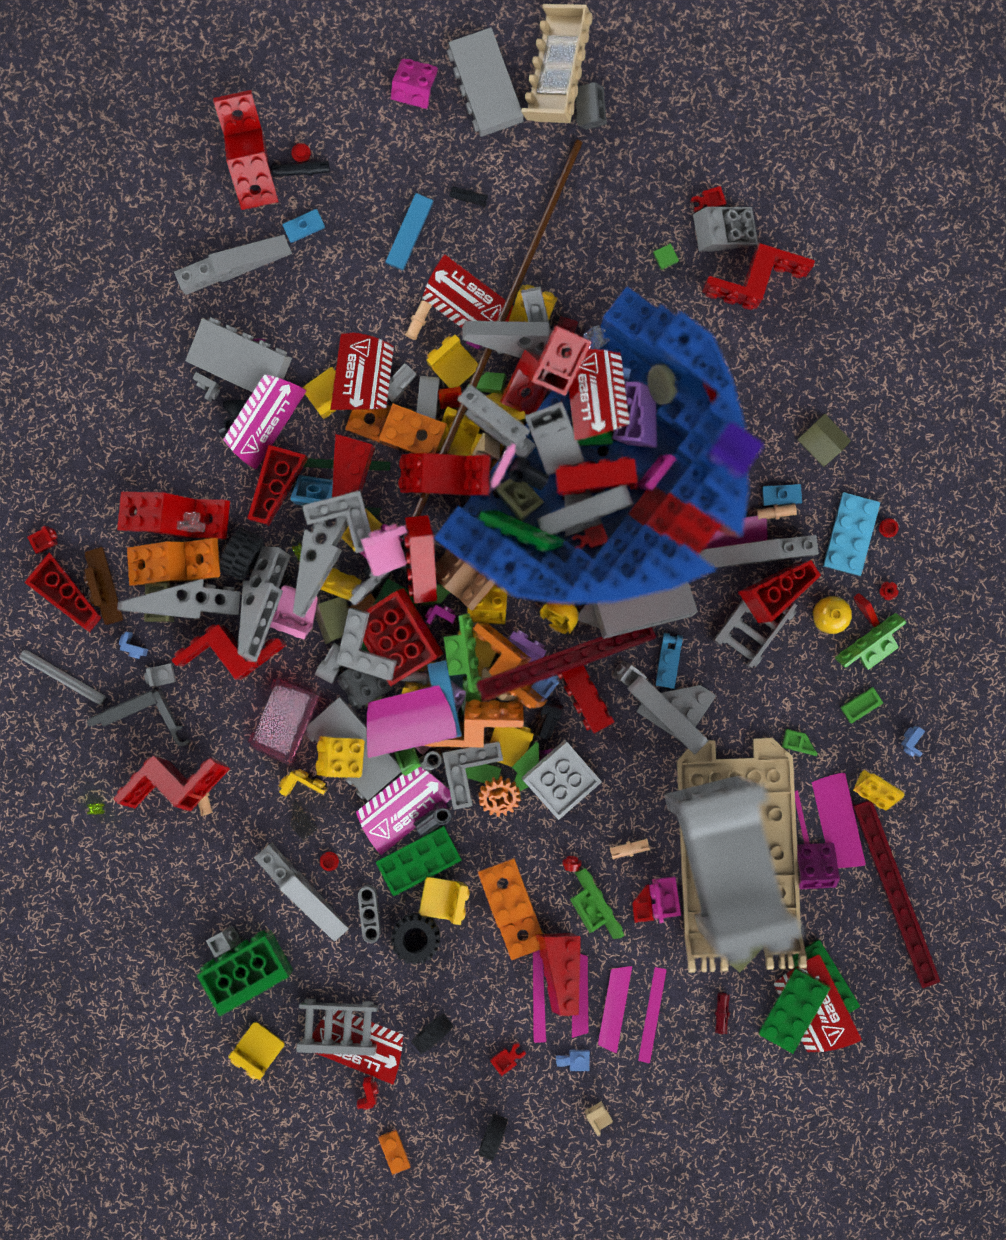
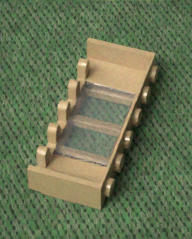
[521,4,592,123]

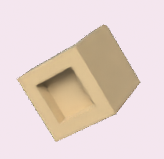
[585,1101,613,1136]

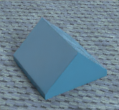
[291,475,333,505]

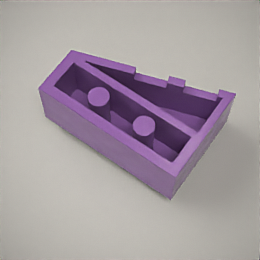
[613,382,657,447]

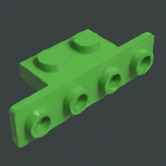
[444,613,481,693]
[835,613,906,670]
[570,869,624,939]

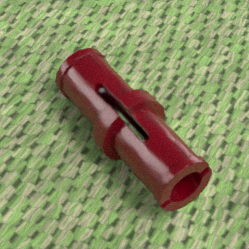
[715,993,730,1034]

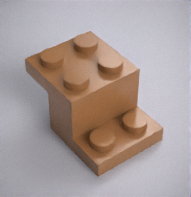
[435,549,494,610]

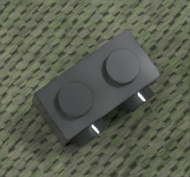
[575,82,607,130]

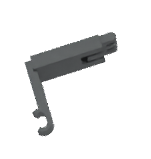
[87,688,190,746]

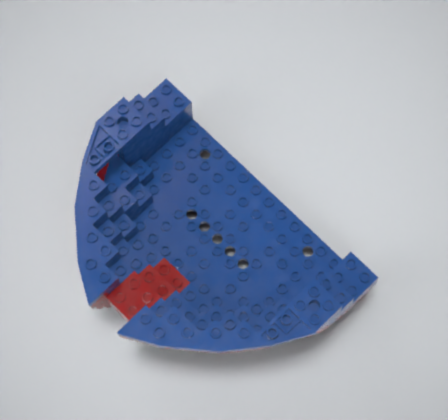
[434,286,749,603]

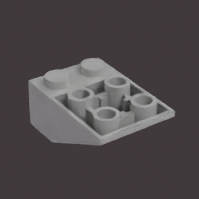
[693,207,758,252]
[525,402,584,476]

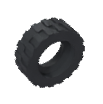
[411,1013,454,1054]
[478,1113,508,1161]

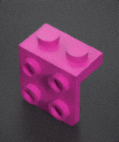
[391,59,438,109]
[649,876,681,923]

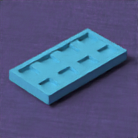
[823,492,881,576]

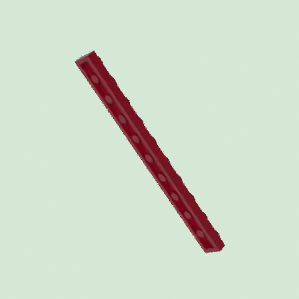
[476,627,656,702]
[853,800,941,989]

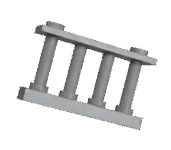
[457,385,536,458]
[712,578,797,668]
[297,999,379,1056]

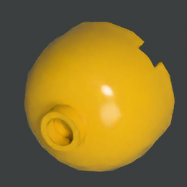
[813,596,852,634]
[540,601,579,634]

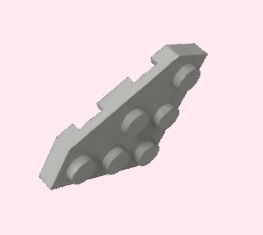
[350,551,406,605]
[636,685,716,741]

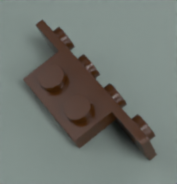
[83,547,124,625]

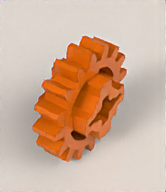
[479,776,521,817]

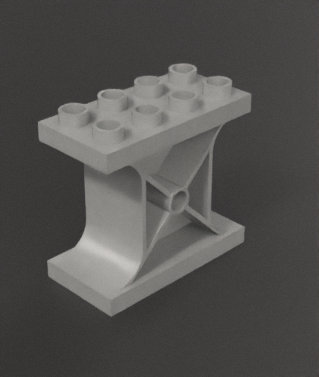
[664,775,802,963]

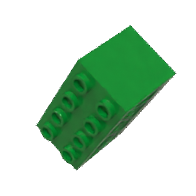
[196,930,293,1016]

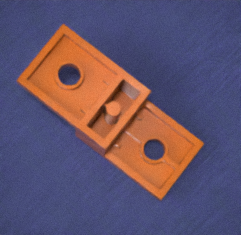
[345,404,447,454]
[127,538,220,586]
[473,623,547,709]
[425,700,523,748]
[478,858,543,960]

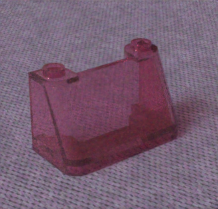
[248,676,323,766]

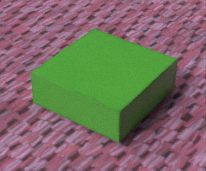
[653,244,679,270]

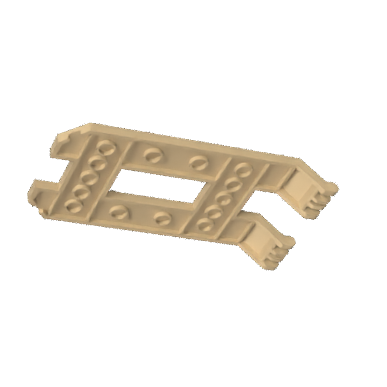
[677,738,807,973]

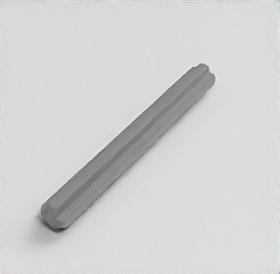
[19,650,106,705]

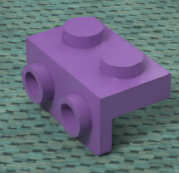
[509,630,547,662]

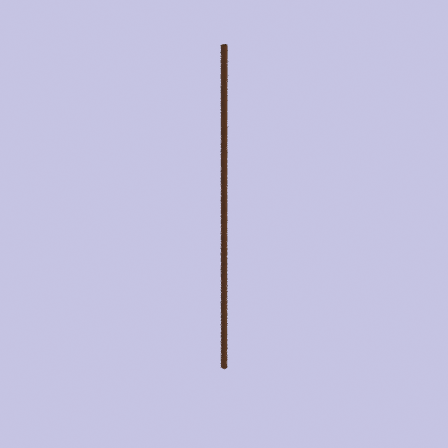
[412,140,583,517]

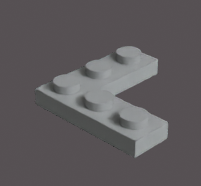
[497,286,551,355]
[302,491,371,553]
[336,608,397,681]
[443,741,503,810]

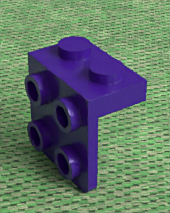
[707,422,763,479]

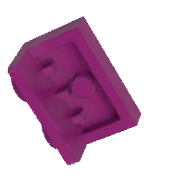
[425,605,457,625]

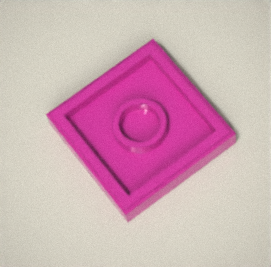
[637,455,676,490]

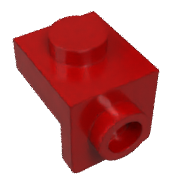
[438,387,462,409]
[27,525,58,554]
[357,1076,379,1110]

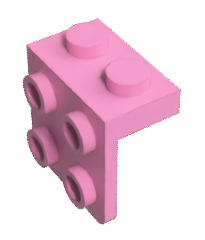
[361,524,407,576]
[270,585,318,639]

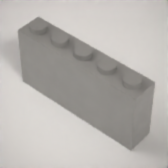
[446,27,523,137]
[185,317,292,392]
[592,582,698,639]
[305,697,401,801]

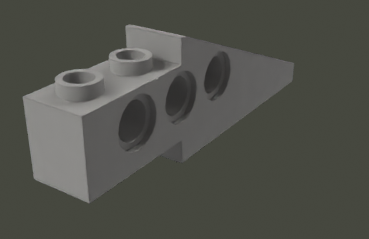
[174,235,292,295]
[462,321,570,358]
[293,515,348,618]
[699,535,819,568]
[238,546,291,662]
[117,579,240,619]
[254,843,349,942]

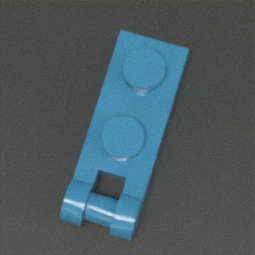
[655,633,683,689]

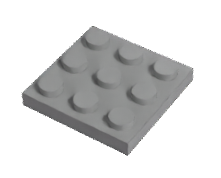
[522,740,602,820]

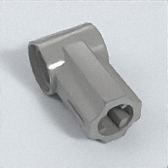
[388,363,417,403]
[315,643,341,684]
[418,750,443,772]

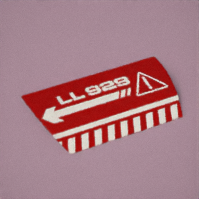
[422,254,513,328]
[330,333,394,410]
[565,349,629,440]
[774,954,862,1052]
[312,1010,403,1084]

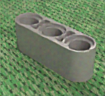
[358,884,381,943]

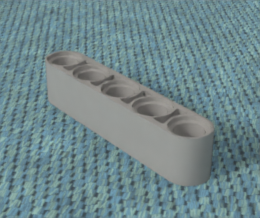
[416,376,440,441]
[537,485,633,535]
[627,675,708,755]

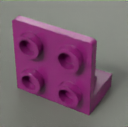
[797,843,840,889]

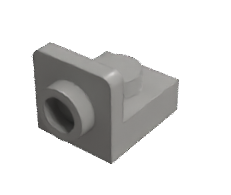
[193,372,220,402]
[613,660,647,687]
[144,663,176,687]
[206,926,241,957]

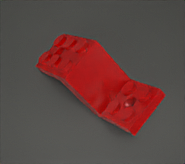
[213,90,278,210]
[702,243,815,310]
[500,325,592,415]
[398,453,490,495]
[117,492,230,539]
[172,624,287,680]
[113,755,230,811]

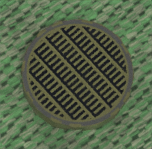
[648,365,677,405]

